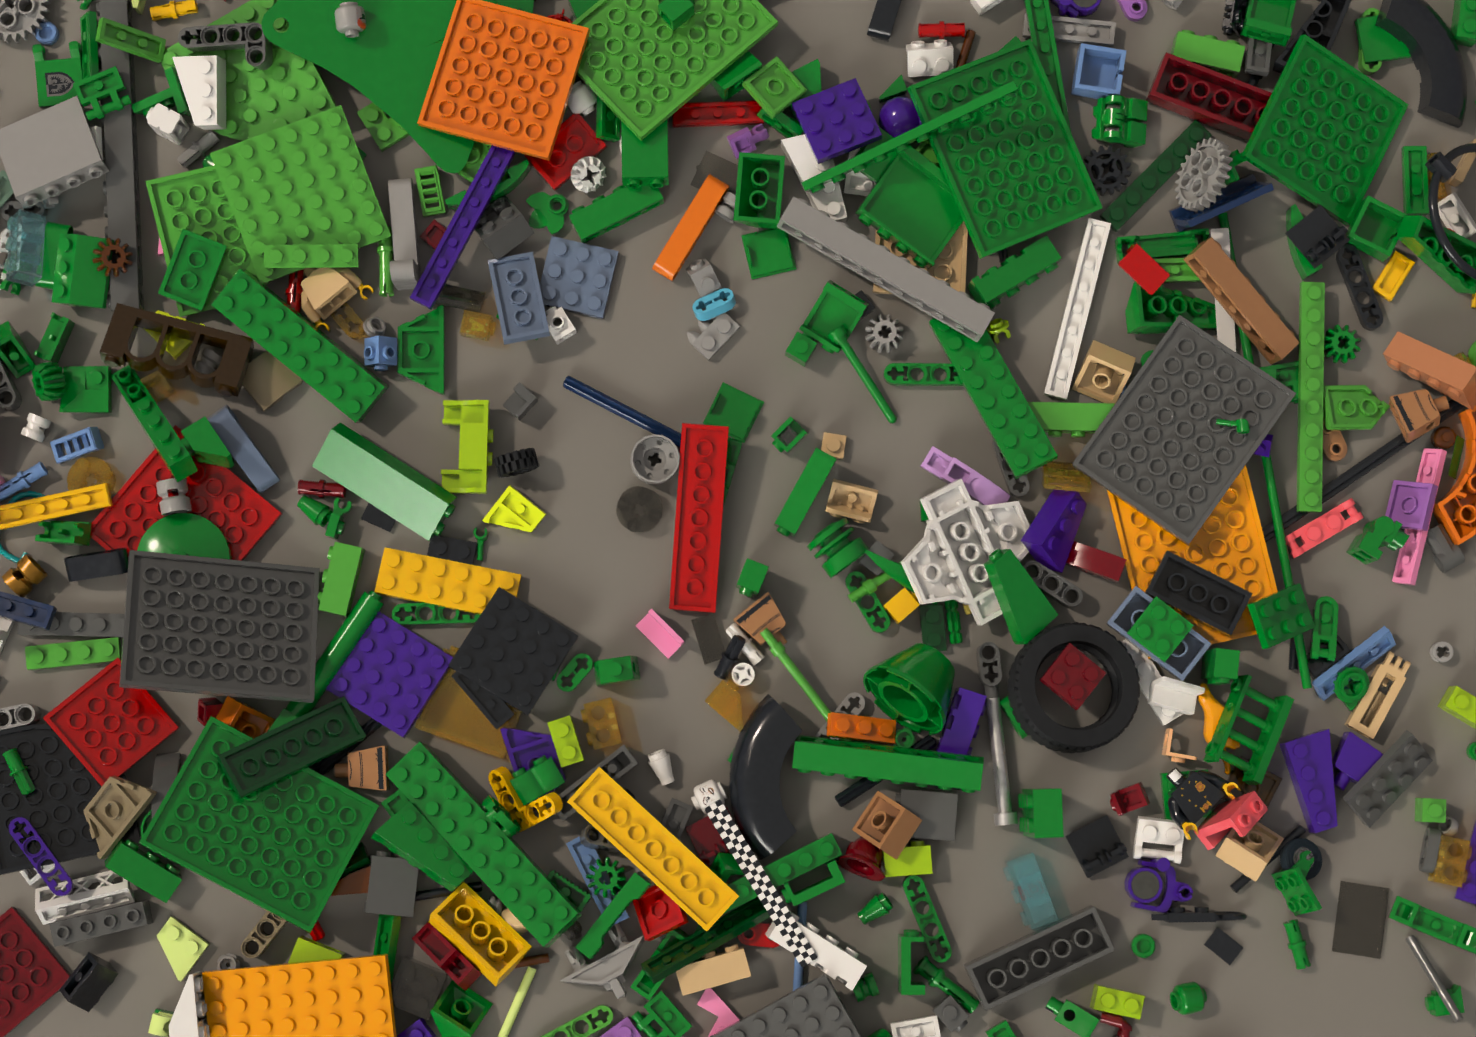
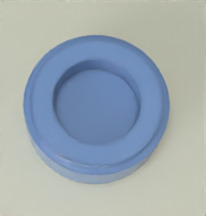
[35,21,59,46]

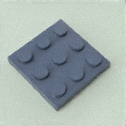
[540,236,619,319]

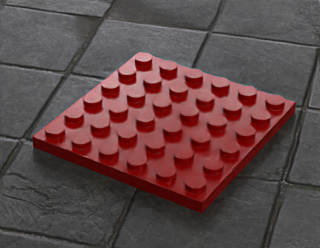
[90,425,282,561]

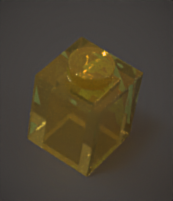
[460,310,496,341]

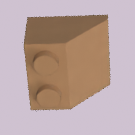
[852,791,922,860]

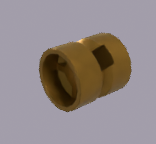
[2,554,48,598]

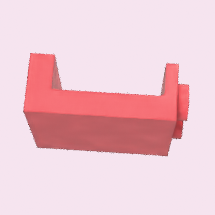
[1194,791,1268,850]

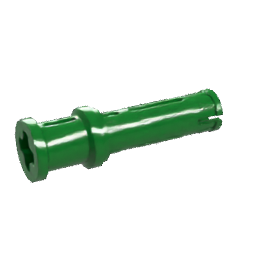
[913,955,979,1014]

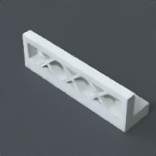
[35,870,135,925]

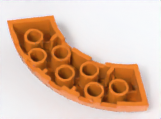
[1433,405,1476,545]

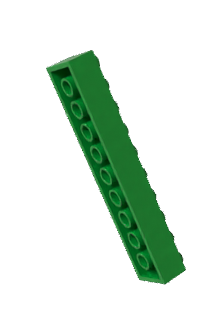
[386,742,583,948]

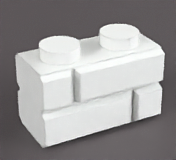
[146,103,190,145]

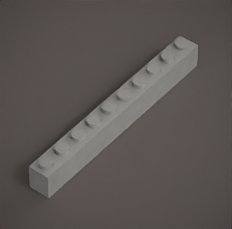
[777,196,995,342]

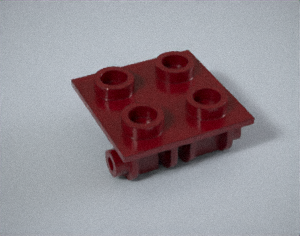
[685,806,734,868]

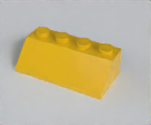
[429,882,532,987]

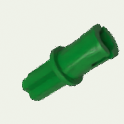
[2,748,35,795]

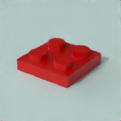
[633,885,688,941]

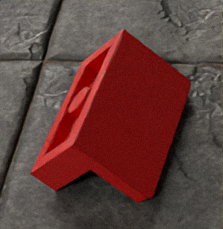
[1118,244,1170,295]

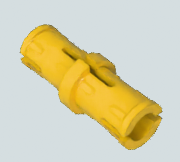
[150,0,198,21]

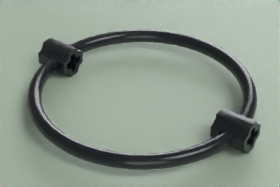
[1425,143,1476,280]

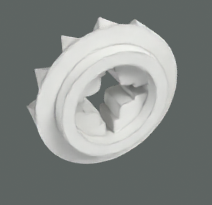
[571,156,607,193]

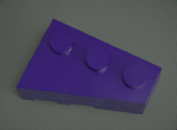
[1021,486,1087,573]
[936,687,987,755]

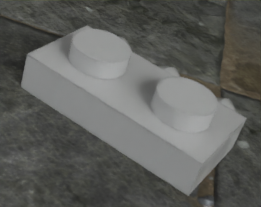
[687,313,740,361]

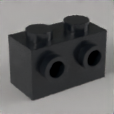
[59,952,118,1012]

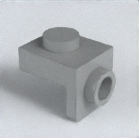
[686,259,722,298]

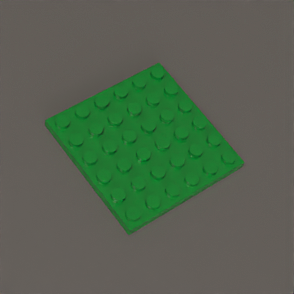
[1241,34,1409,225]

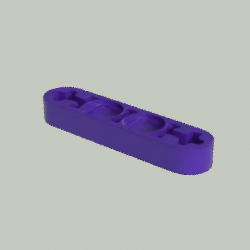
[9,817,73,896]

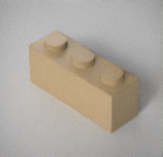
[676,944,751,996]

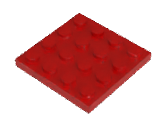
[43,658,179,786]

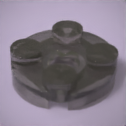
[616,486,663,533]

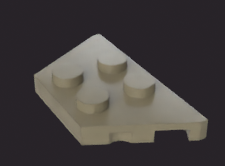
[83,776,157,859]

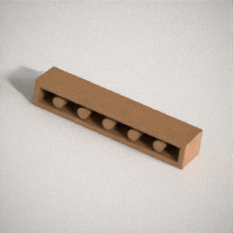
[1183,237,1299,364]

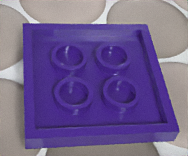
[792,78,882,164]

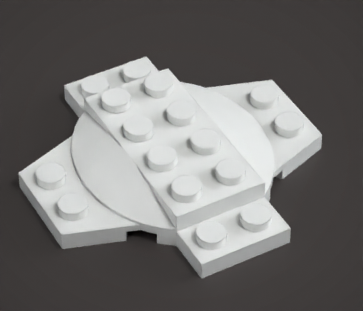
[901,479,1030,626]

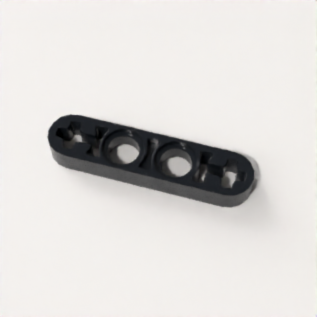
[1335,244,1383,331]

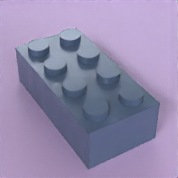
[1106,586,1212,681]

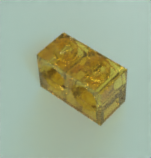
[581,697,622,750]
[1428,835,1472,888]

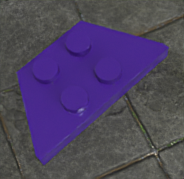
[500,727,566,812]

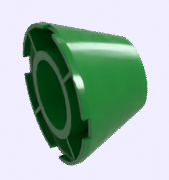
[863,643,955,735]

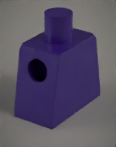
[1332,732,1383,791]

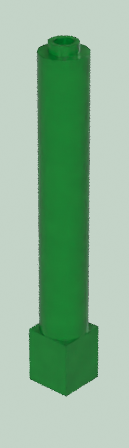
[268,590,384,732]

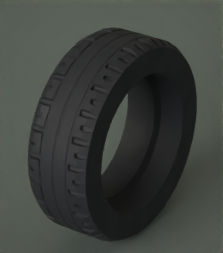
[1007,622,1140,753]

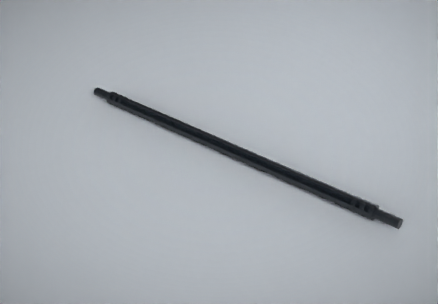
[1262,399,1465,543]

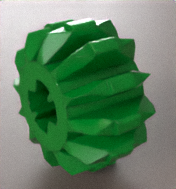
[1324,324,1361,364]
[32,362,67,401]
[586,857,627,898]

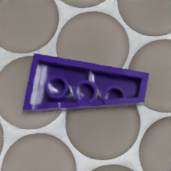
[1279,729,1338,833]

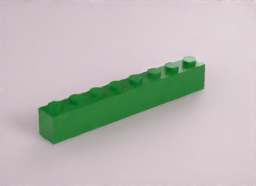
[792,735,984,793]

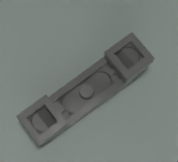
[152,753,181,819]

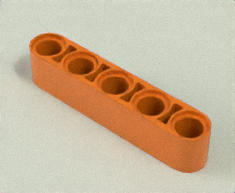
[652,174,730,281]

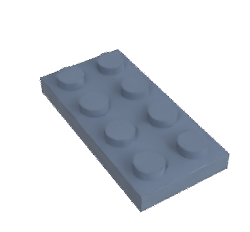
[488,252,550,345]

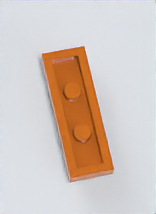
[827,712,896,745]

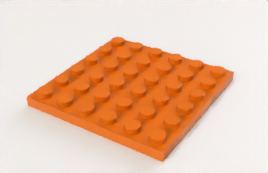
[417,0,590,161]

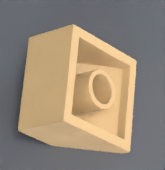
[1072,340,1136,404]
[1215,822,1284,882]

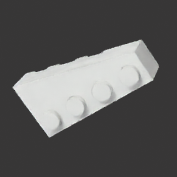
[765,911,867,990]

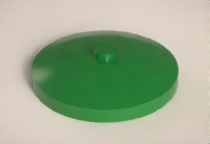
[137,513,231,560]

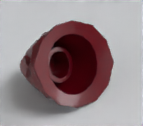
[836,836,885,881]

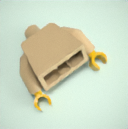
[301,268,374,332]

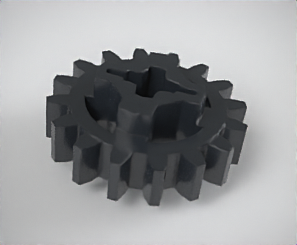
[1084,145,1132,196]

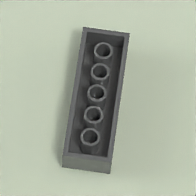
[963,905,1115,1010]

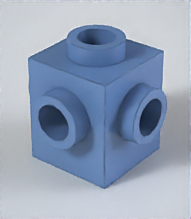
[364,335,398,371]

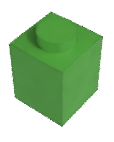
[1415,798,1446,823]

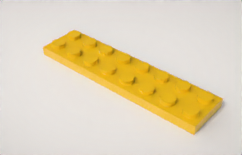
[567,767,739,931]

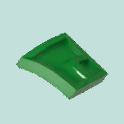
[59,366,112,413]

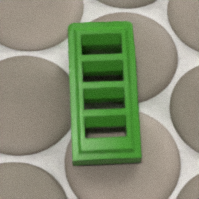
[414,165,446,217]

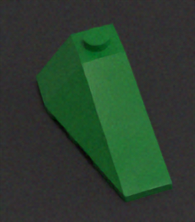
[1125,282,1217,334]

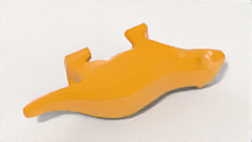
[1197,683,1240,775]

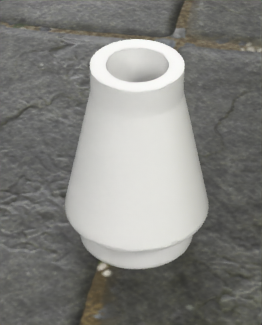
[648,749,675,786]

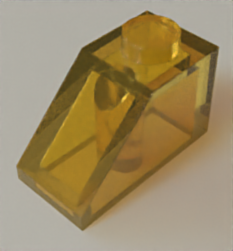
[705,679,743,732]

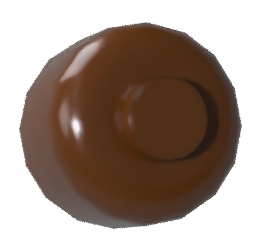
[1431,426,1456,450]

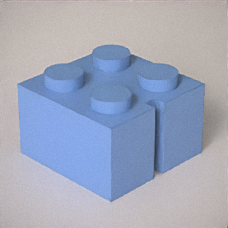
[1071,43,1127,99]

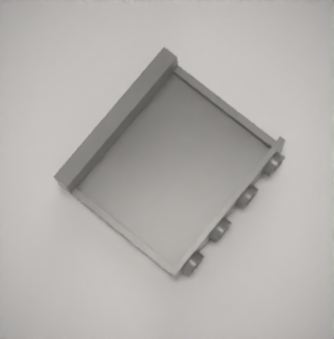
[0,96,109,208]

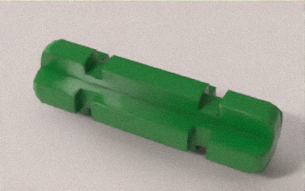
[945,600,963,644]

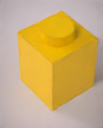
[883,587,920,624]

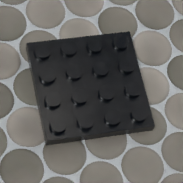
[448,587,578,716]

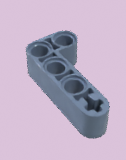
[207,404,280,493]

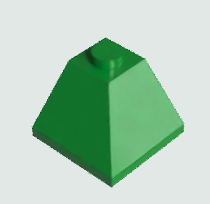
[430,980,493,1037]

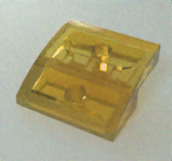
[1041,461,1091,493]

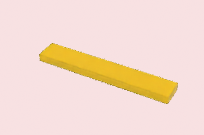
[0,483,113,530]

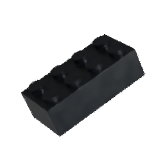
[1145,551,1253,636]

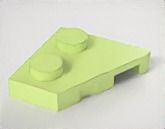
[157,916,210,982]

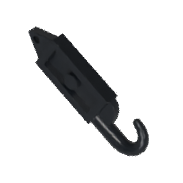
[1151,907,1247,923]

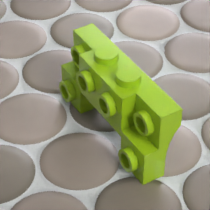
[441,400,494,494]

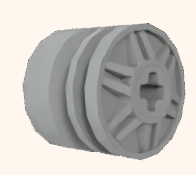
[630,434,680,485]

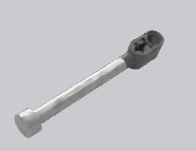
[976,642,1018,826]

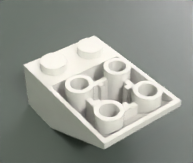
[169,971,210,1037]

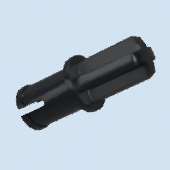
[714,635,746,680]

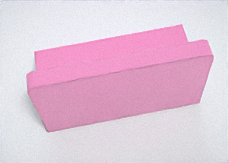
[636,609,685,659]

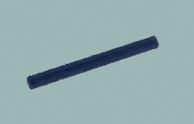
[563,376,681,447]

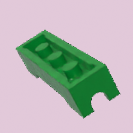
[1115,228,1209,263]
[575,872,651,959]

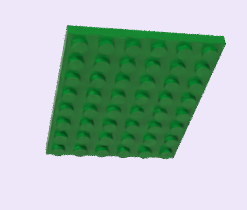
[907,39,1103,259]
[139,716,379,933]

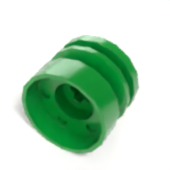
[807,517,869,578]

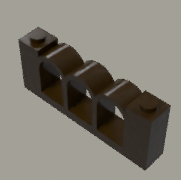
[100,303,254,397]

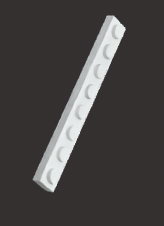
[1043,218,1111,400]

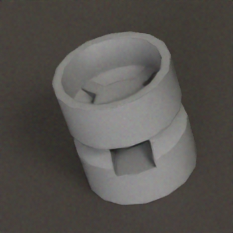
[156,478,192,516]

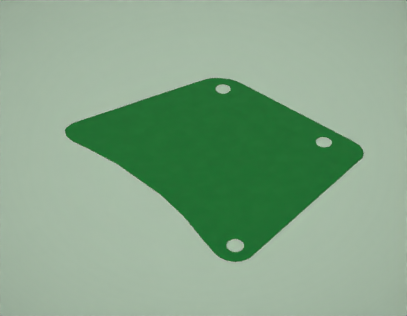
[262,0,496,173]

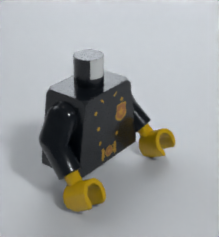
[1166,767,1241,840]

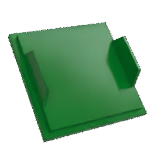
[741,229,796,280]
[703,382,764,443]

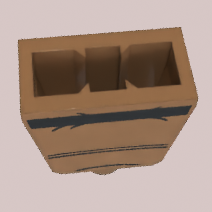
[1389,389,1449,443]
[733,592,788,646]
[335,746,390,791]

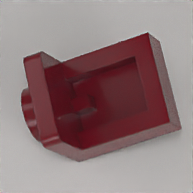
[1110,782,1150,816]

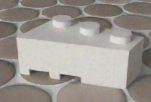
[172,55,226,130]

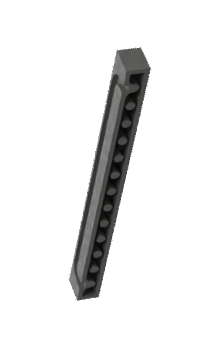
[96,0,144,312]

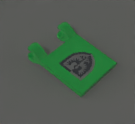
[32,41,82,107]

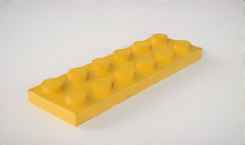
[374,547,522,614]

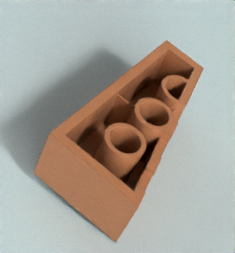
[1383,332,1476,410]

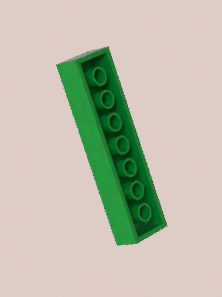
[211,269,389,423]

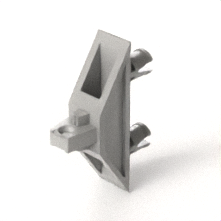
[560,923,645,999]

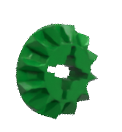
[1333,666,1369,703]

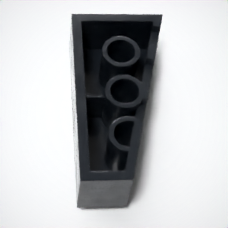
[1273,0,1352,74]

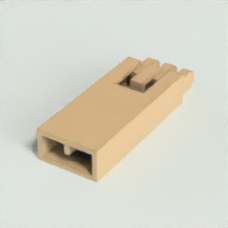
[1344,651,1411,739]

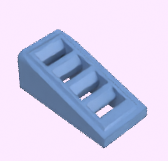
[50,427,104,464]

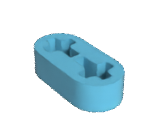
[692,288,736,321]

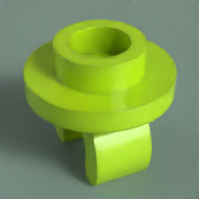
[986,318,1011,344]

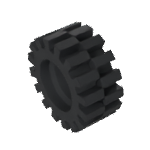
[494,448,539,478]

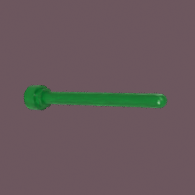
[827,325,897,423]

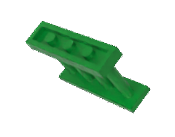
[1203,675,1294,785]

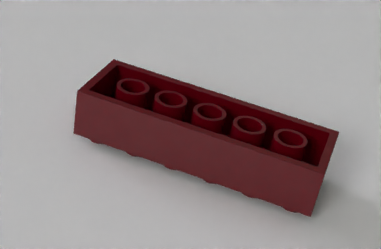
[1146,52,1272,141]

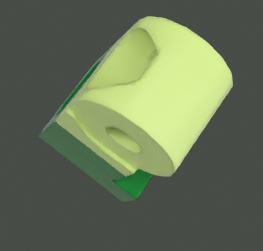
[148,1008,174,1037]

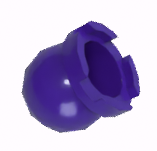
[878,97,922,138]

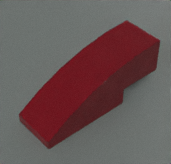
[1065,541,1127,582]
[412,921,482,991]

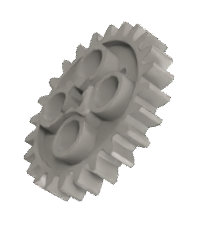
[0,0,51,43]
[1175,138,1233,213]

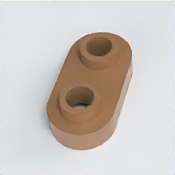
[1323,417,1347,462]

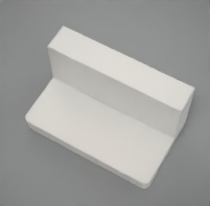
[1148,676,1205,715]

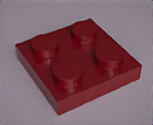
[1040,643,1106,710]

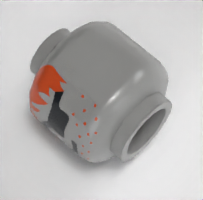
[334,2,366,38]

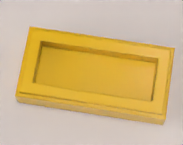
[1372,251,1415,302]

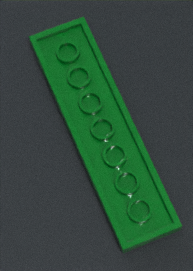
[929,318,1058,479]

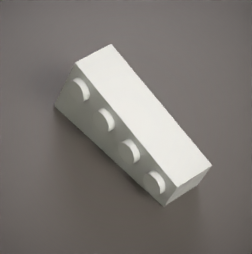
[780,134,848,223]

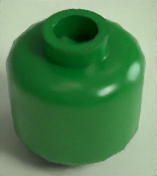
[1170,982,1207,1015]

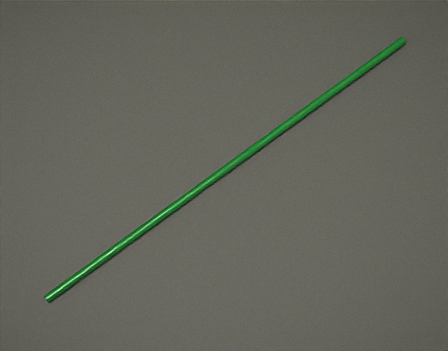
[1218,213,1312,689]

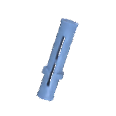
[0,462,48,502]

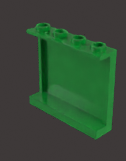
[855,144,963,268]

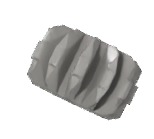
[865,314,904,353]

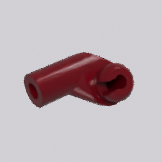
[1100,1012,1132,1037]

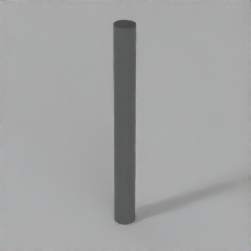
[1406,935,1463,1023]

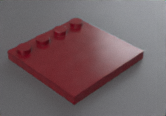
[0,907,70,1037]

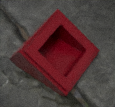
[197,697,223,727]

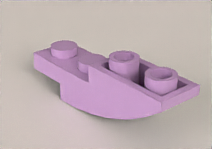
[920,446,1010,505]

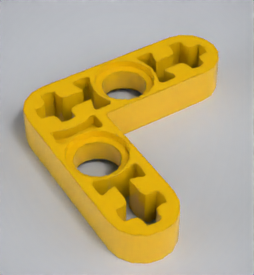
[488,766,563,832]

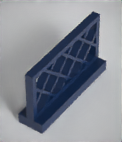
[1169,174,1274,232]

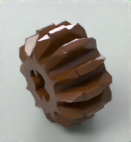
[92,237,133,277]

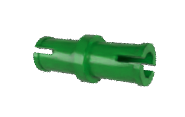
[1283,919,1311,969]

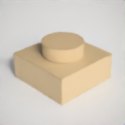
[821,432,847,460]

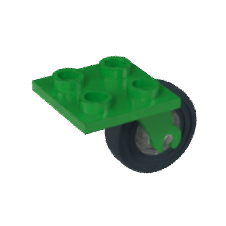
[1271,838,1322,916]

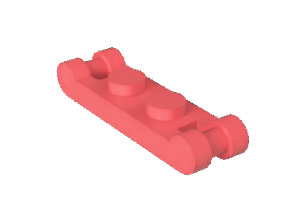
[1285,498,1364,559]

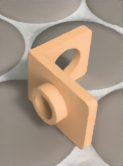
[1162,728,1197,763]

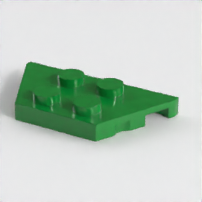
[398,305,445,395]

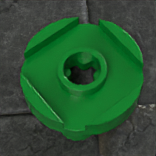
[480,795,522,839]

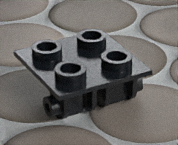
[1222,0,1248,38]
[1285,205,1350,269]
[1065,815,1129,878]

